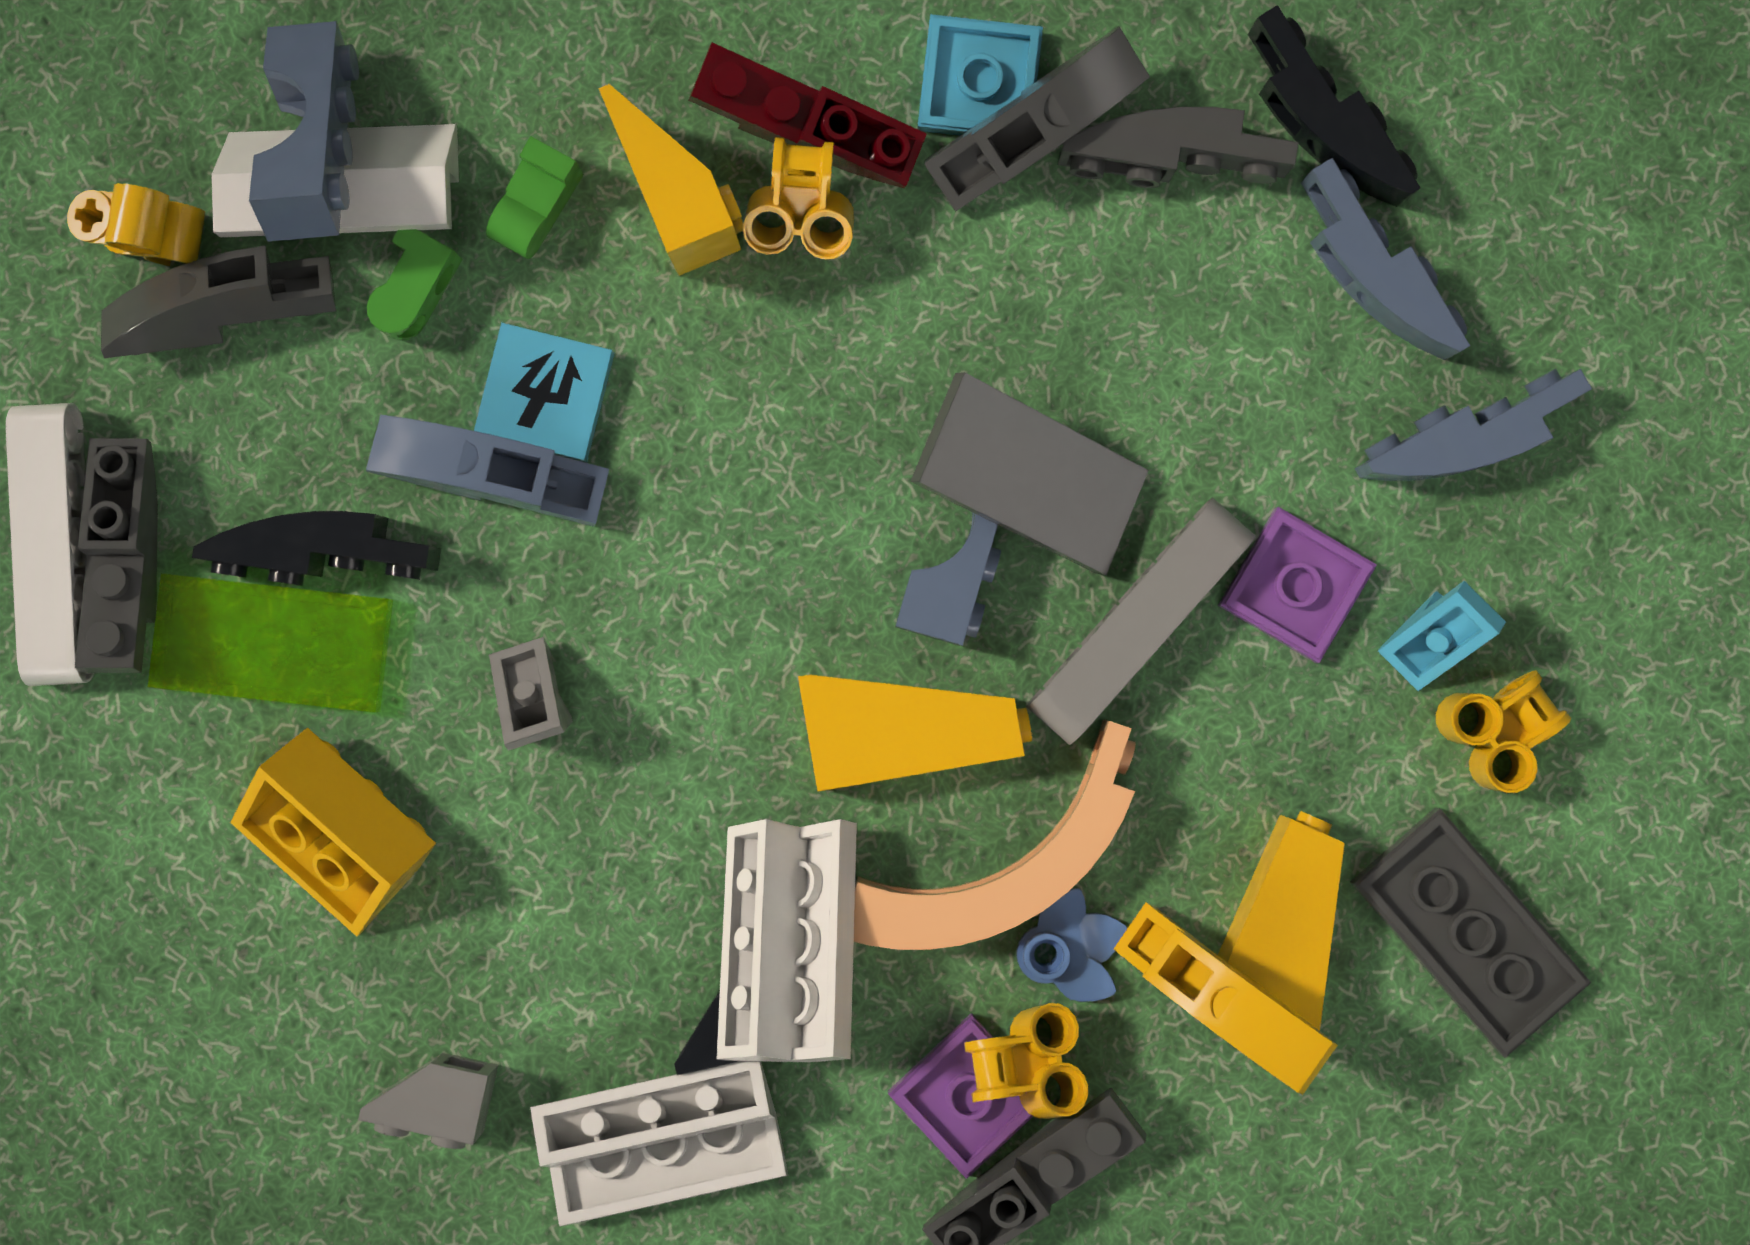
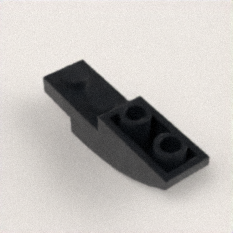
[1248,5,1421,207]
[192,511,441,586]

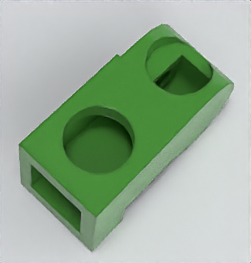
[486,136,584,259]
[367,229,463,341]

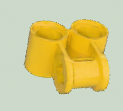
[742,137,854,260]
[67,183,205,266]
[1436,670,1572,793]
[964,1003,1088,1119]

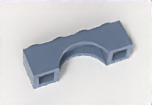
[249,21,359,242]
[895,512,1001,646]

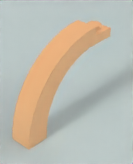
[854,720,1136,950]

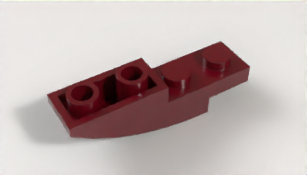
[688,42,927,188]

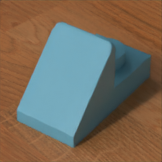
[1378,581,1506,691]

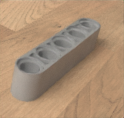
[1026,497,1256,745]

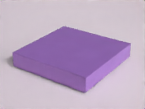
[1218,507,1377,663]
[888,1013,1050,1179]

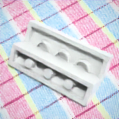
[212,124,459,238]
[717,819,857,1062]
[530,1061,789,1226]

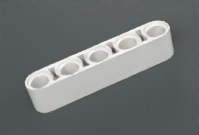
[6,403,94,686]

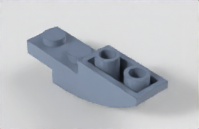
[1301,158,1470,360]
[1354,369,1592,481]
[366,415,609,527]

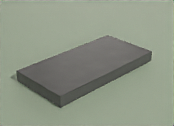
[910,372,1149,575]
[1350,807,1591,1058]

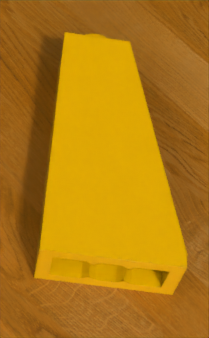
[798,674,1032,792]
[1218,811,1345,1031]

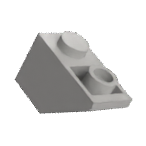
[358,1053,498,1149]

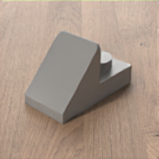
[489,637,573,751]

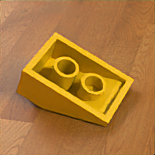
[599,84,743,276]

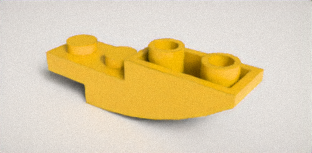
[1114,902,1338,1095]

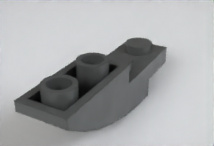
[924,26,1150,212]
[1057,107,1299,188]
[101,245,336,358]
[75,438,158,673]
[922,1088,1146,1245]

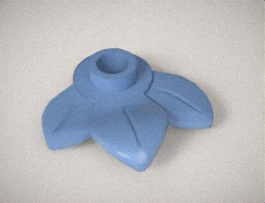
[1016,888,1127,1002]

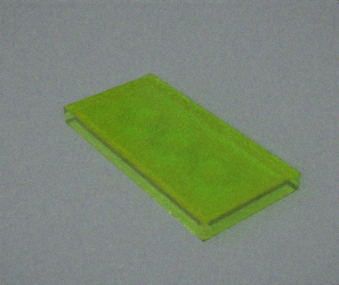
[147,573,393,713]

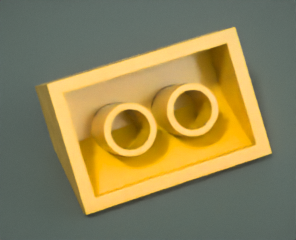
[230,727,436,936]

